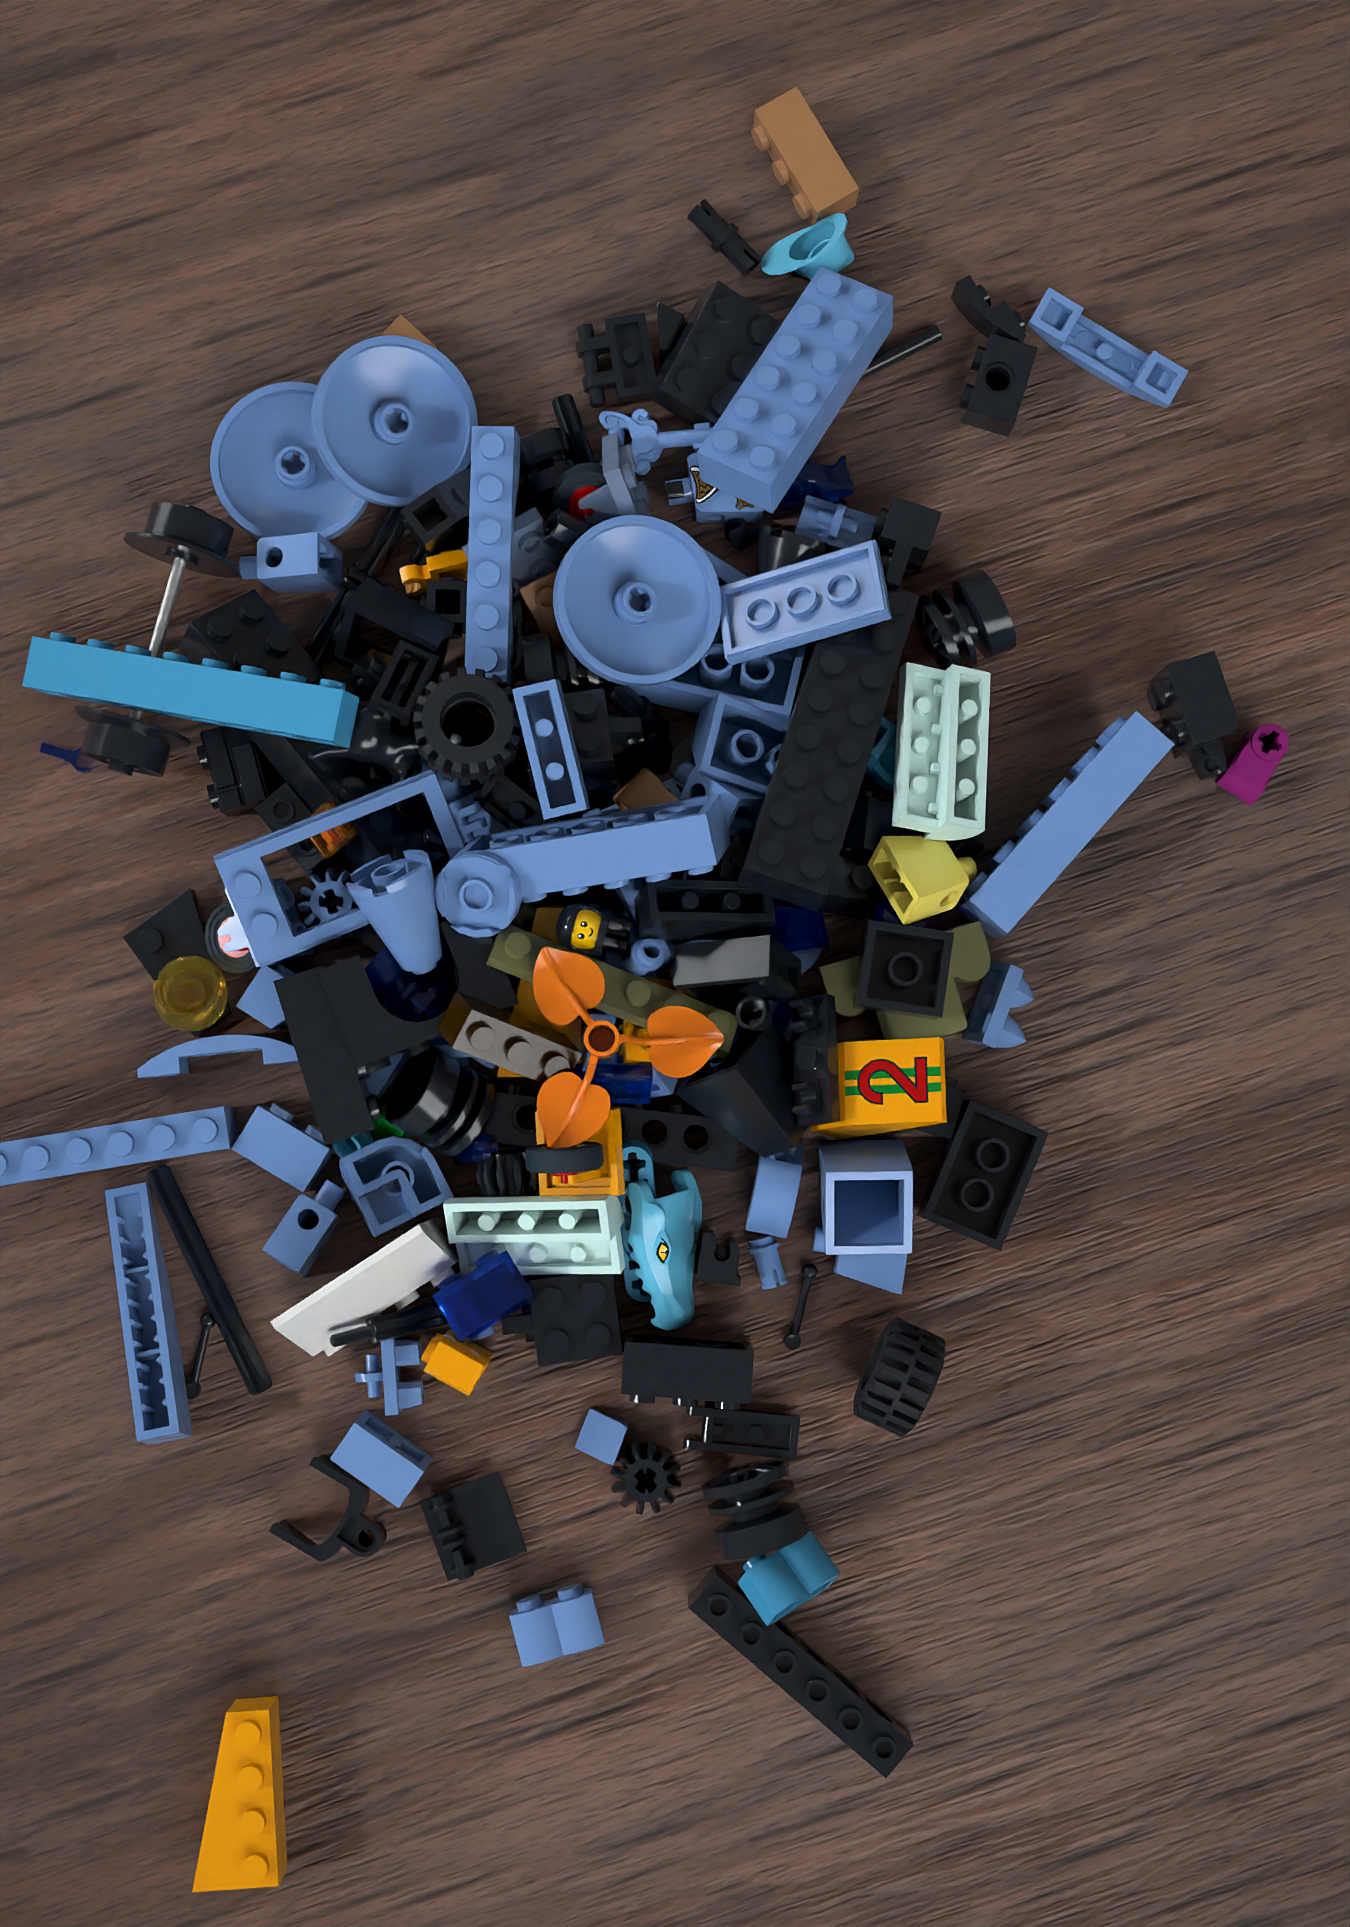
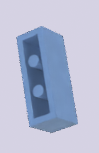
[512,679,590,820]

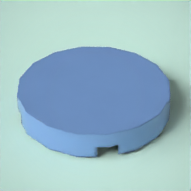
[434,850,522,938]

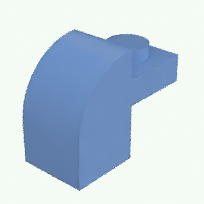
[745,1142,804,1238]

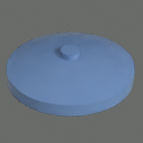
[311,335,478,507]
[210,382,369,541]
[553,515,721,687]

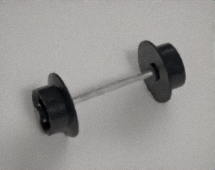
[74,502,240,777]

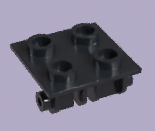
[420,1471,528,1581]

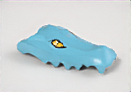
[627,1167,702,1330]

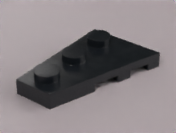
[123,888,232,1037]

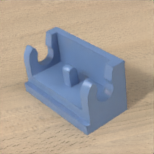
[330,1410,433,1508]

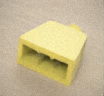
[867,836,977,925]

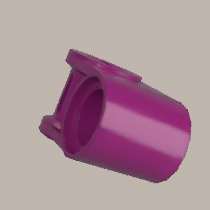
[1215,724,1289,806]

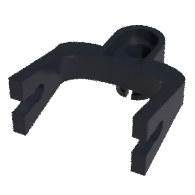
[269,1454,387,1561]

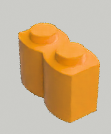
[421,1329,494,1396]

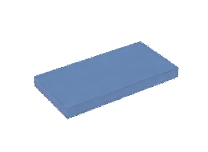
[720,539,892,666]

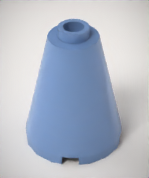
[346,850,442,975]

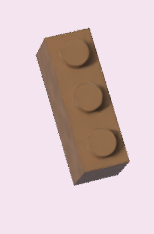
[751,86,859,225]

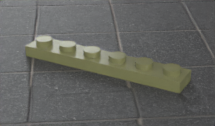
[486,924,738,1060]

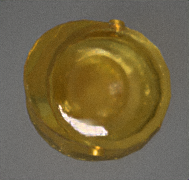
[153,955,228,1032]

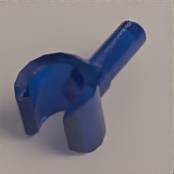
[40,743,92,774]

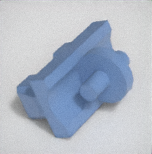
[795,495,878,550]
[354,1337,425,1416]

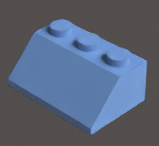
[691,693,789,797]

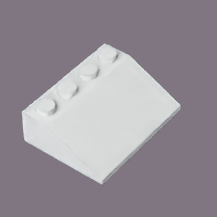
[270,1219,459,1357]

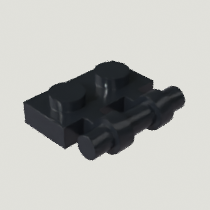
[576,312,656,408]

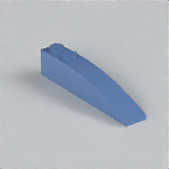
[105,1182,193,1445]

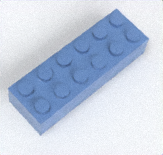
[697,266,893,514]
[958,711,1174,940]
[454,793,731,903]

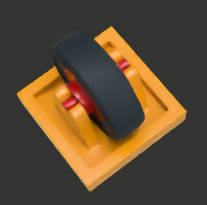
[525,1108,625,1196]

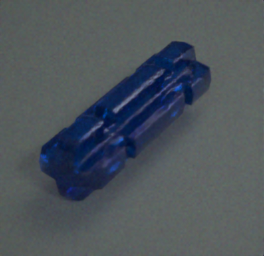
[450,1133,498,1166]

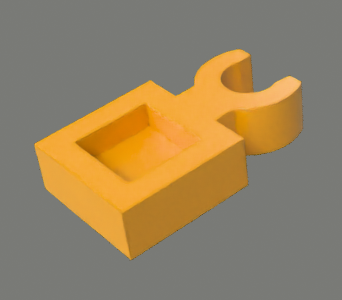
[399,548,468,597]

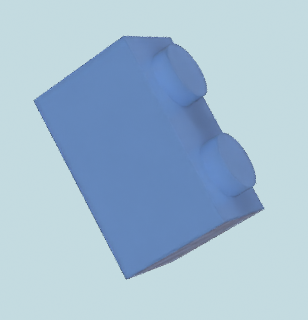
[232,1103,334,1193]

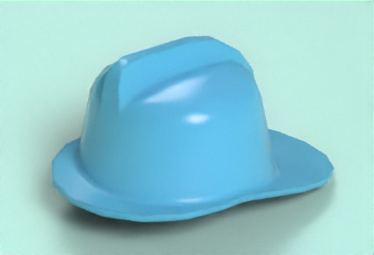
[760,213,854,280]

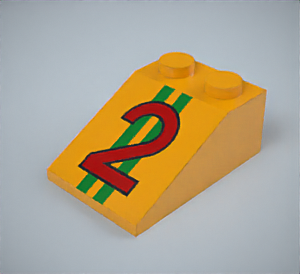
[810,1037,947,1140]

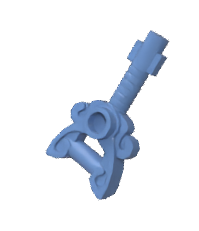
[599,409,713,475]

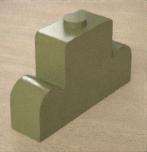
[817,921,991,1040]

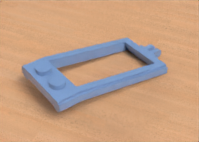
[213,769,488,968]

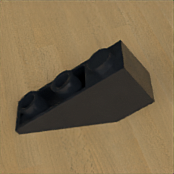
[400,467,527,555]

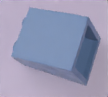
[818,1139,913,1255]

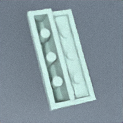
[892,662,991,841]
[443,1194,625,1276]

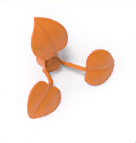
[533,946,724,1149]

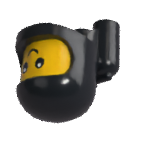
[556,903,634,956]

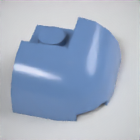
[339,1136,454,1238]

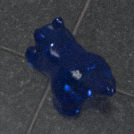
[777,455,854,511]

